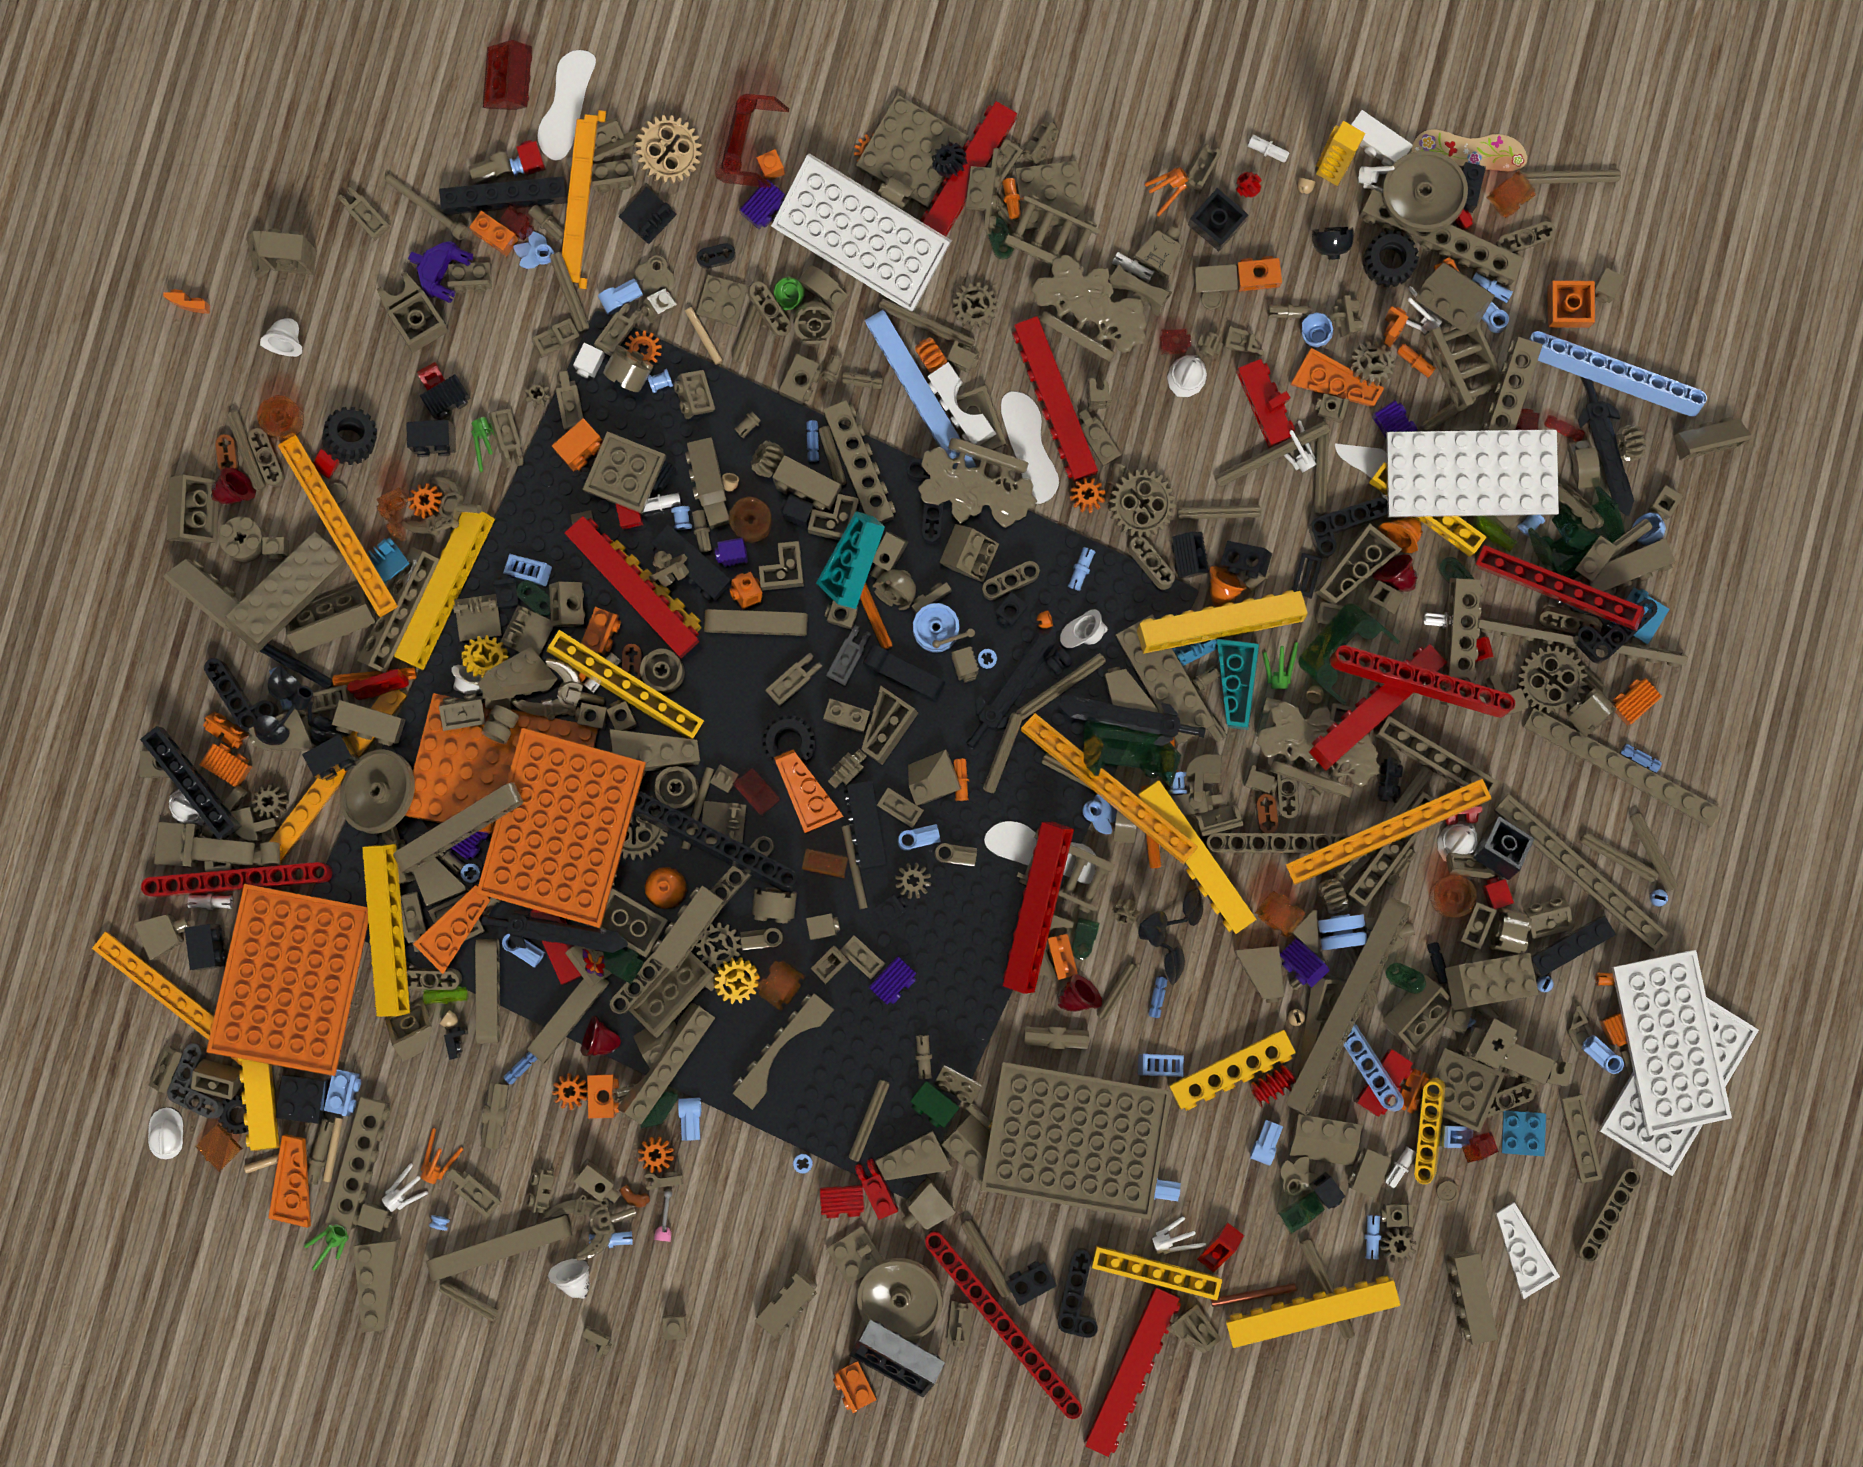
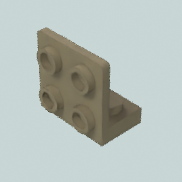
[154,822,201,867]

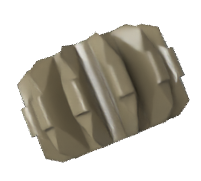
[1616,425,1647,461]
[751,441,784,478]
[252,784,289,819]
[896,863,931,899]
[1318,878,1348,915]
[1380,1227,1417,1264]

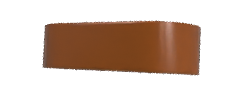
[215,434,239,470]
[622,644,642,680]
[1256,794,1278,833]

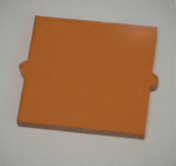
[195,1123,243,1172]

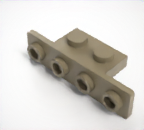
[566,117,643,170]
[966,148,1004,234]

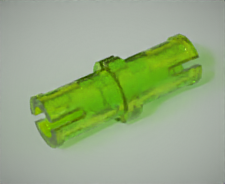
[1475,517,1517,552]
[423,987,468,1004]

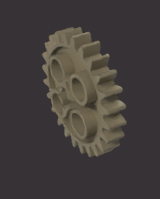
[1108,469,1176,537]
[1518,646,1588,714]
[622,793,668,861]

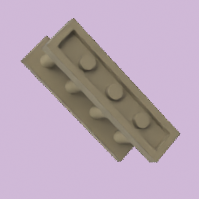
[1003,194,1101,272]
[1424,322,1503,412]
[1017,830,1115,913]

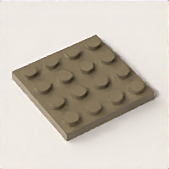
[856,95,969,208]

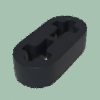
[696,243,736,269]

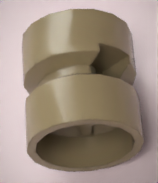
[481,705,519,744]

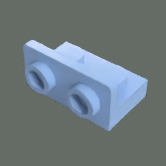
[324,1069,361,1117]

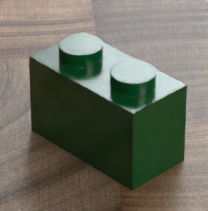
[910,1080,960,1128]

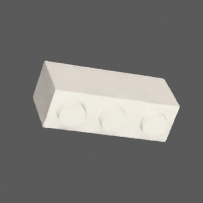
[1351,110,1413,166]

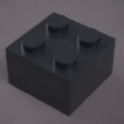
[1188,188,1249,251]
[406,420,456,457]
[302,734,360,781]
[1473,816,1535,880]
[184,924,228,970]
[276,1075,330,1124]

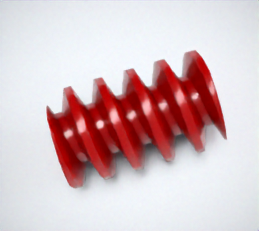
[1251,1065,1296,1108]

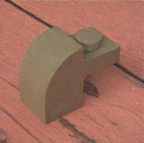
[798,265,848,312]
[1568,440,1600,489]
[1485,674,1529,715]
[1187,754,1222,801]
[1113,795,1138,843]
[231,807,280,841]

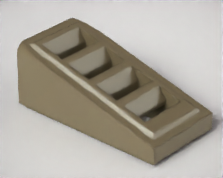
[310,685,355,714]

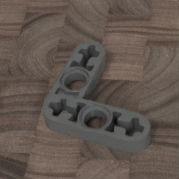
[167,1043,224,1119]

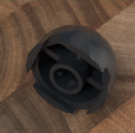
[1312,227,1354,260]

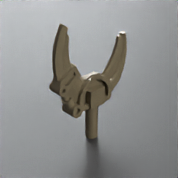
[401,477,482,536]
[511,659,604,720]
[544,1195,637,1261]

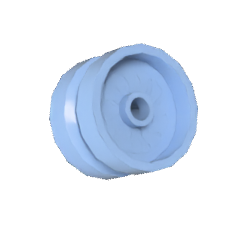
[913,603,959,652]
[1318,914,1367,950]

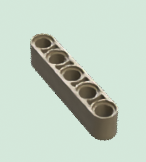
[704,610,808,636]
[475,939,500,1044]
[527,978,609,1063]
[1575,1167,1641,1263]

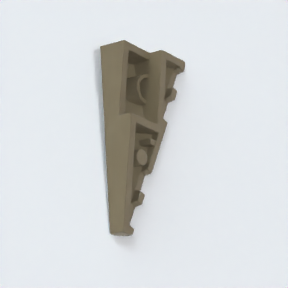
[1298,974,1347,1077]

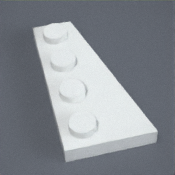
[1495,1202,1560,1299]

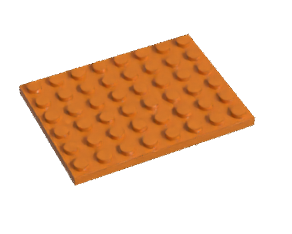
[405,693,599,834]
[476,728,647,928]
[206,884,369,1076]

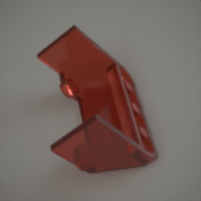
[715,94,790,188]

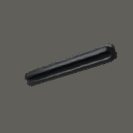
[259,643,333,689]

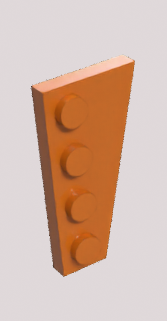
[1290,348,1384,407]
[774,749,844,833]
[413,884,491,974]
[268,1134,311,1228]

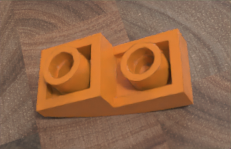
[163,289,210,314]

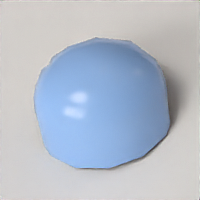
[1302,312,1333,347]
[1632,512,1666,545]

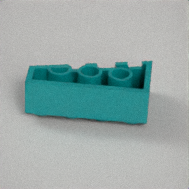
[816,511,885,609]
[1217,639,1259,730]

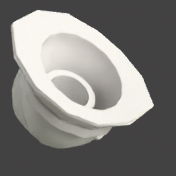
[260,318,302,357]
[1167,355,1207,397]
[169,789,205,825]
[1437,821,1478,862]
[548,1259,590,1299]

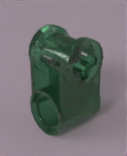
[1072,917,1100,960]

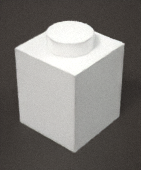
[573,343,605,378]

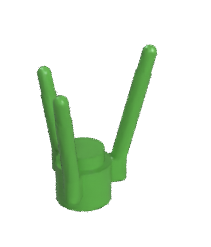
[471,417,495,472]
[1263,642,1298,689]
[304,1225,349,1271]

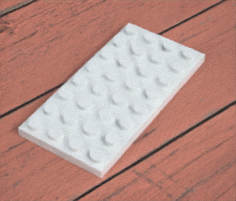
[771,153,952,312]
[1386,430,1559,517]
[1611,950,1732,1136]
[1598,997,1759,1176]

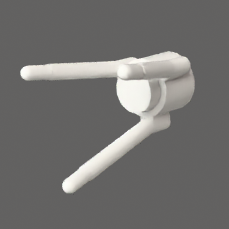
[1358,166,1395,193]
[1406,286,1442,334]
[1284,420,1316,473]
[382,1164,428,1212]
[1152,1216,1206,1255]

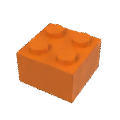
[1547,281,1595,328]
[552,418,603,472]

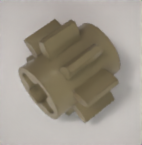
[1196,332,1223,358]
[525,381,551,408]
[1112,899,1140,924]

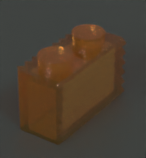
[802,848,848,878]

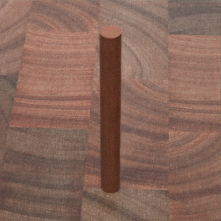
[1211,1283,1296,1307]

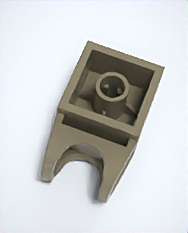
[377,272,448,353]

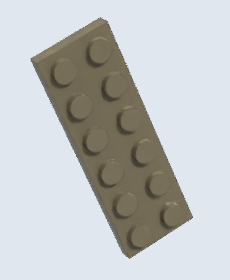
[1115,614,1215,745]

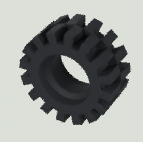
[218,1095,249,1134]

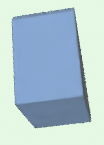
[1439,1125,1473,1148]

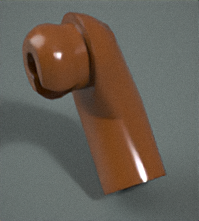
[619,1184,650,1208]

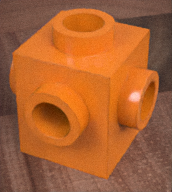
[730,572,762,610]

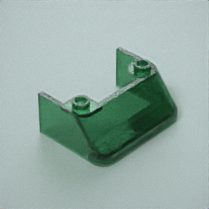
[1528,486,1625,579]
[1298,603,1400,705]
[1084,721,1181,786]

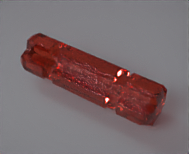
[1544,415,1585,441]

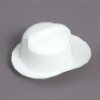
[1060,609,1108,648]
[451,665,483,695]
[148,1108,183,1160]

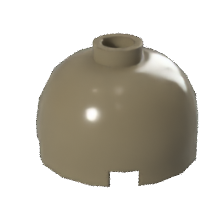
[793,301,836,344]
[873,569,916,610]

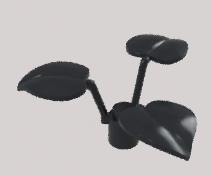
[254,665,348,745]
[1138,889,1203,985]

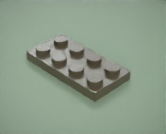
[629,952,715,1038]

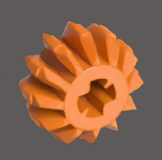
[915,337,947,373]
[1070,477,1105,513]
[408,483,443,519]
[552,1073,588,1110]
[638,1136,674,1173]

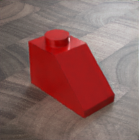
[1197,1222,1244,1273]

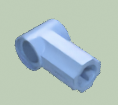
[598,279,643,315]
[1482,302,1509,333]
[897,824,941,850]
[502,934,545,968]
[1581,1035,1624,1074]
[678,1098,701,1141]
[1250,1120,1283,1166]
[1154,1178,1181,1201]

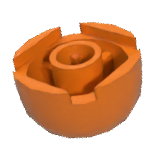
[645,867,687,909]

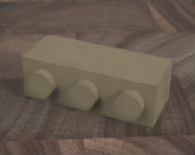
[685,437,726,506]

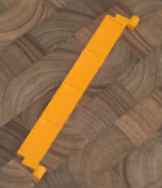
[562,110,606,289]

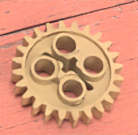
[634,115,702,184]

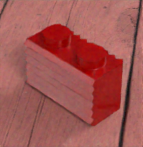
[820,1185,865,1218]

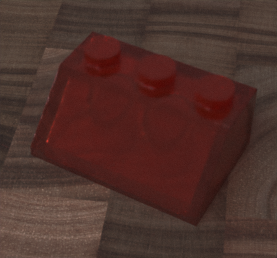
[482,40,532,110]

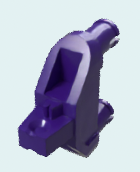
[408,241,473,303]

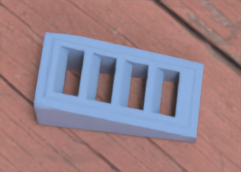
[503,554,552,586]
[1138,1054,1184,1077]

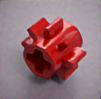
[1236,172,1262,198]

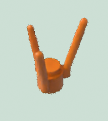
[1144,167,1189,216]
[420,1128,463,1184]

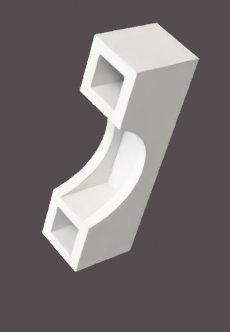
[928,362,996,446]

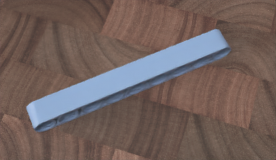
[865,310,977,469]
[1529,331,1707,416]

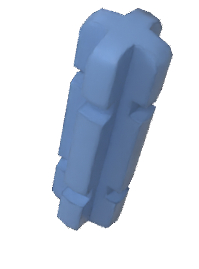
[806,420,819,462]
[1621,744,1662,773]
[1149,976,1168,1018]
[503,1052,537,1085]

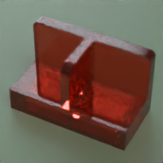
[732,769,780,816]

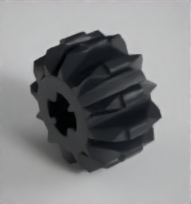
[931,141,968,179]

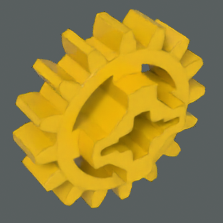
[462,635,508,679]
[713,957,760,1004]

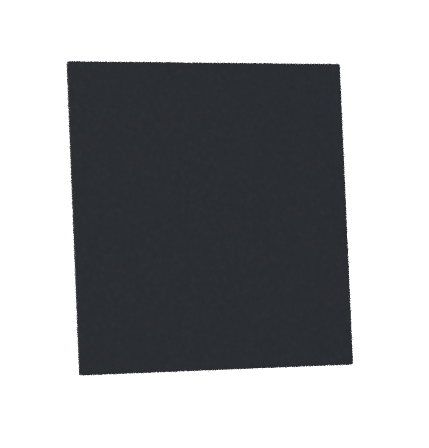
[310,311,1198,1199]

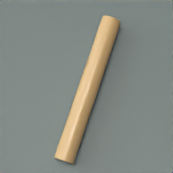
[685,307,723,365]
[323,1117,343,1182]
[244,1147,308,1173]

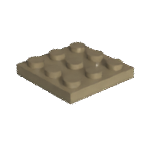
[1015,161,1085,231]
[583,432,666,514]
[1420,1048,1505,1133]

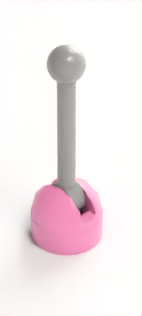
[654,1189,672,1242]

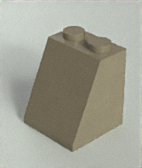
[249,709,319,752]

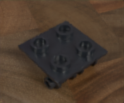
[618,187,677,244]
[1378,757,1403,803]

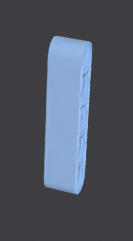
[1344,1024,1404,1112]

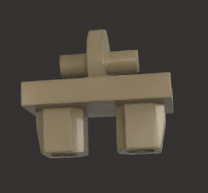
[1328,295,1363,338]
[649,551,689,587]

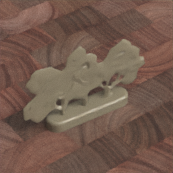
[1031,255,1147,362]
[918,438,1037,528]
[1256,702,1380,798]

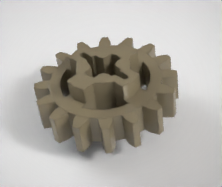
[953,282,998,329]
[1350,342,1396,386]
[828,749,867,788]
[696,923,742,968]

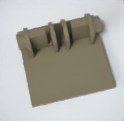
[453,594,502,641]
[501,605,554,657]
[702,801,746,844]
[934,1065,982,1104]

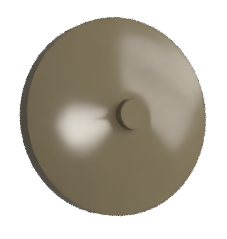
[1383,151,1468,232]
[340,749,415,834]
[857,1258,943,1341]

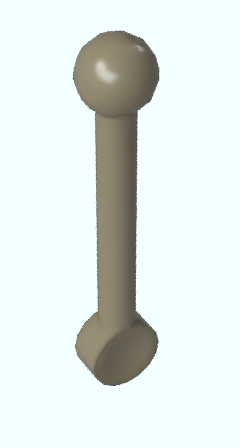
[932,629,975,648]

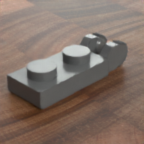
[826,625,871,686]

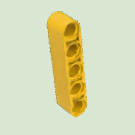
[1414,1078,1445,1184]

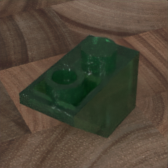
[1552,504,1599,551]
[603,948,644,984]
[640,1090,680,1129]
[1277,1191,1325,1234]

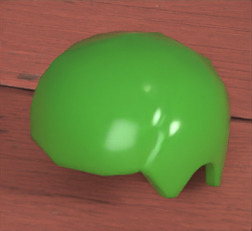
[774,277,805,310]

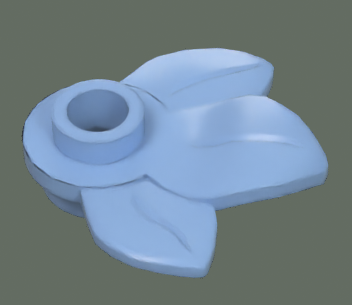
[513,231,554,269]
[1083,794,1116,834]

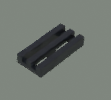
[1292,553,1323,599]

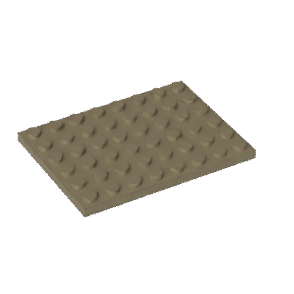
[980,1062,1172,1220]

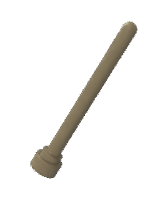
[385,175,469,240]

